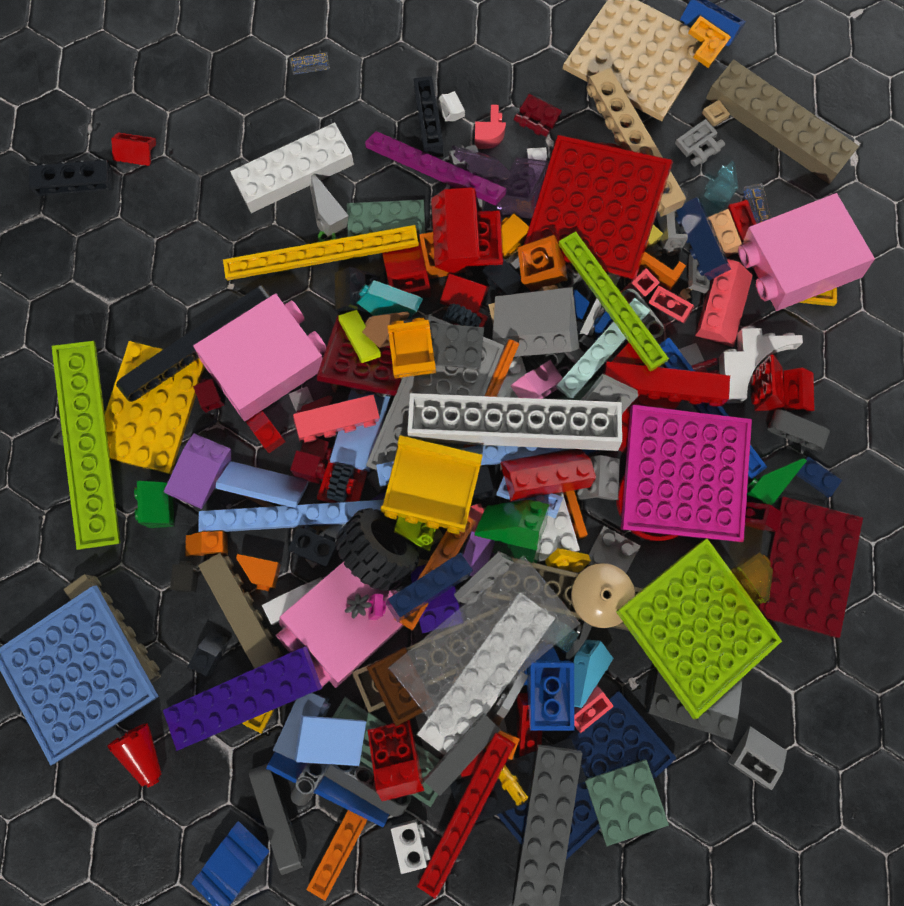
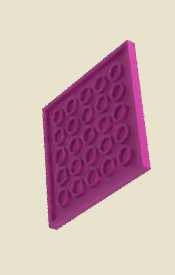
[621,405,752,542]

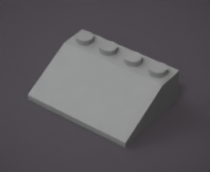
[493,287,579,357]

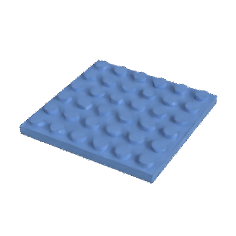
[0,586,159,765]

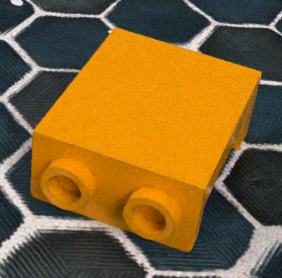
[387,318,436,379]

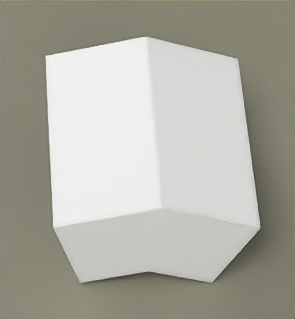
[436,91,465,121]

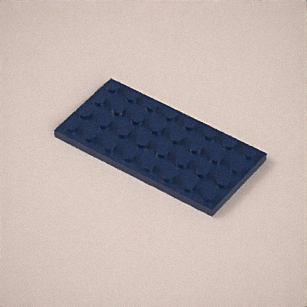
[497,691,676,860]

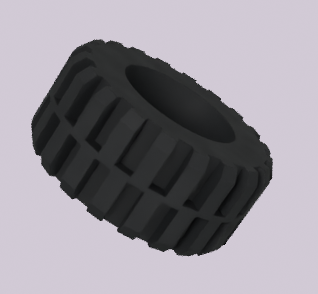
[336,508,419,591]

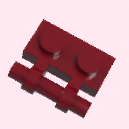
[514,94,562,137]

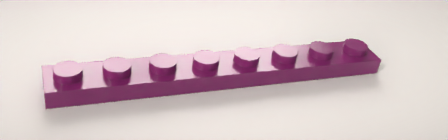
[365,131,506,206]

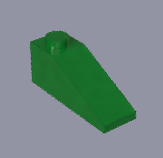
[747,458,807,505]

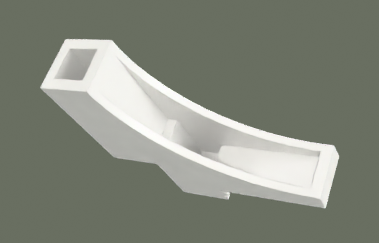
[719,326,803,403]

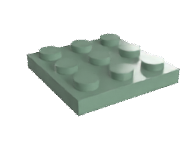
[585,759,669,846]

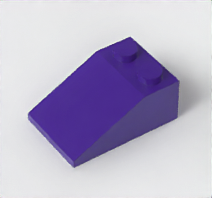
[411,564,467,633]

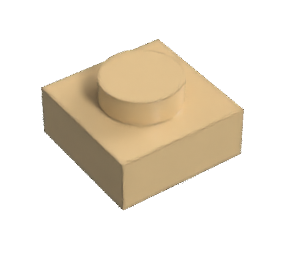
[702,100,730,127]

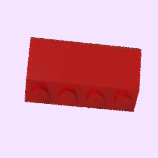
[431,187,480,274]
[500,449,596,501]

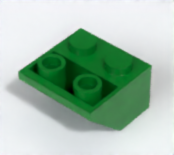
[134,481,174,528]

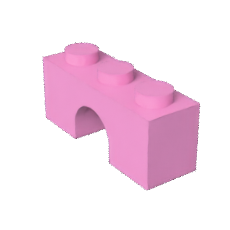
[510,360,563,399]

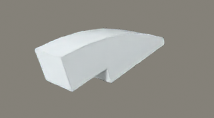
[262,577,323,625]

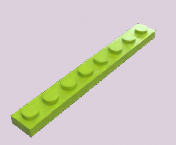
[558,231,669,372]

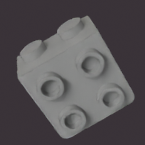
[574,455,620,500]

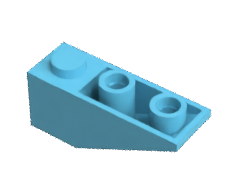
[574,640,614,708]

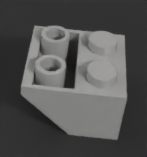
[727,726,787,790]

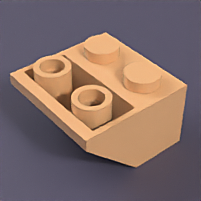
[708,209,742,257]

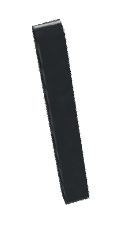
[116,286,272,402]

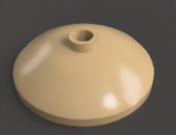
[571,563,635,628]

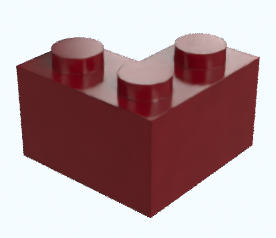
[290,438,333,484]

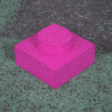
[368,594,386,620]

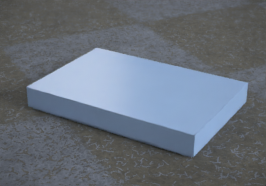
[294,715,366,766]

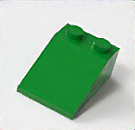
[475,499,549,551]

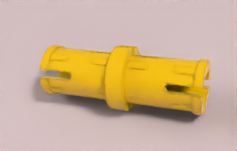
[499,765,529,806]

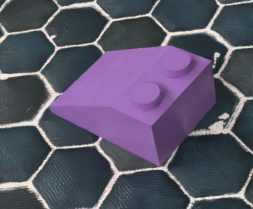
[164,433,231,509]

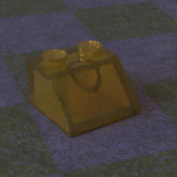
[730,552,773,605]

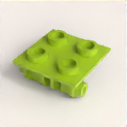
[393,517,436,551]

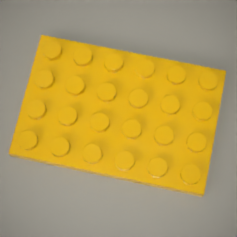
[105,341,205,475]

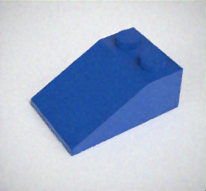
[527,661,574,731]

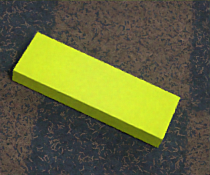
[338,310,381,363]

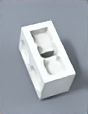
[391,819,430,874]

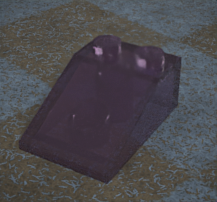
[497,157,550,219]

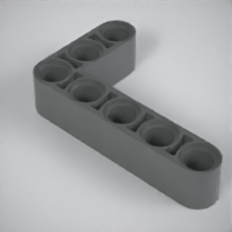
[291,763,411,817]

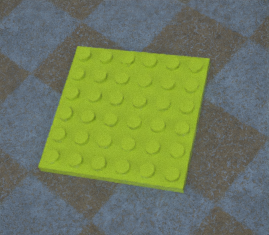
[616,538,782,719]

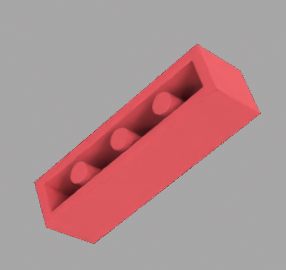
[293,394,380,443]

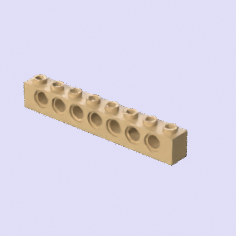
[587,67,686,217]

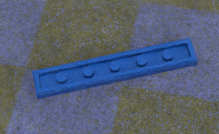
[266,752,389,827]

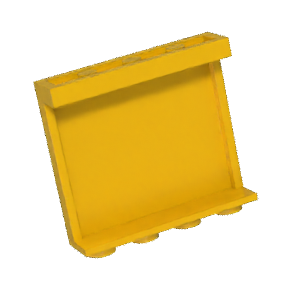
[380,435,483,534]

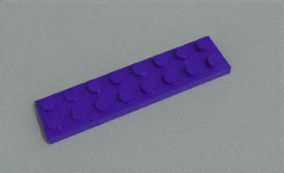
[163,646,322,751]

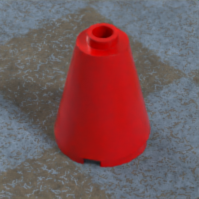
[107,723,162,788]

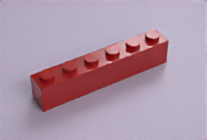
[603,362,731,406]

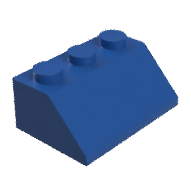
[680,0,746,47]

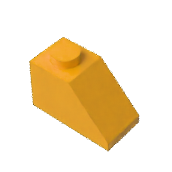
[501,214,529,260]

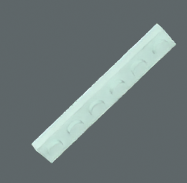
[556,298,650,400]

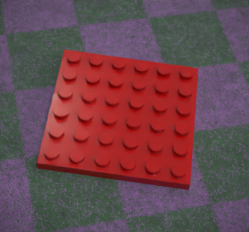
[524,135,673,280]

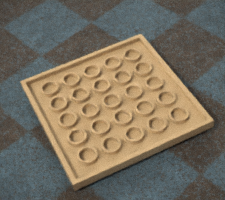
[562,0,703,121]

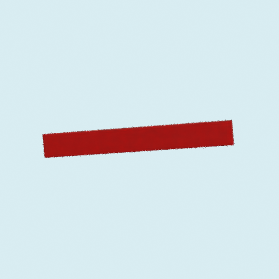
[417,732,516,899]

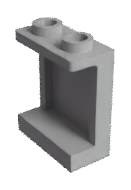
[657,193,688,256]

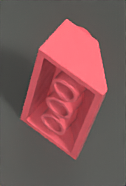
[695,259,753,347]

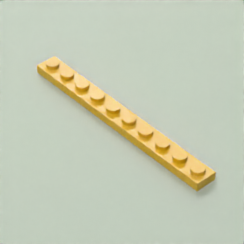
[223,225,419,281]

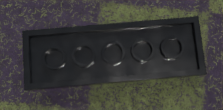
[450,738,587,823]

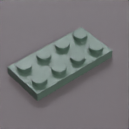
[347,200,425,239]

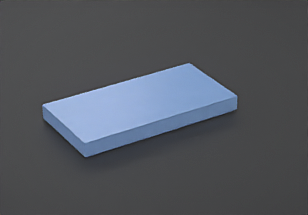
[330,388,390,472]
[216,461,308,508]

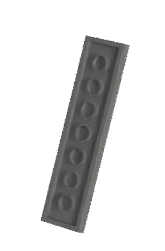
[513,744,582,906]

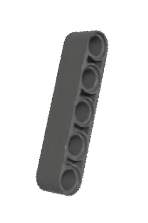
[249,763,304,875]

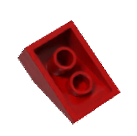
[468,211,503,266]

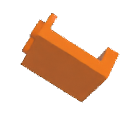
[637,241,686,291]

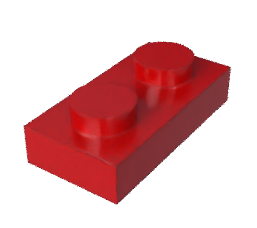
[728,200,756,242]

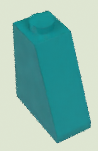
[357,280,423,321]

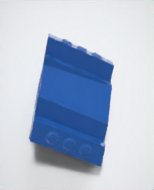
[192,821,270,906]

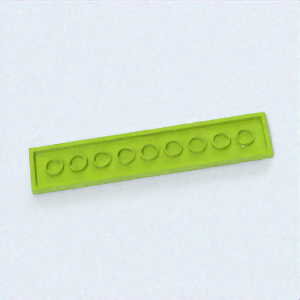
[51,341,121,550]

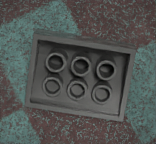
[644,668,743,740]

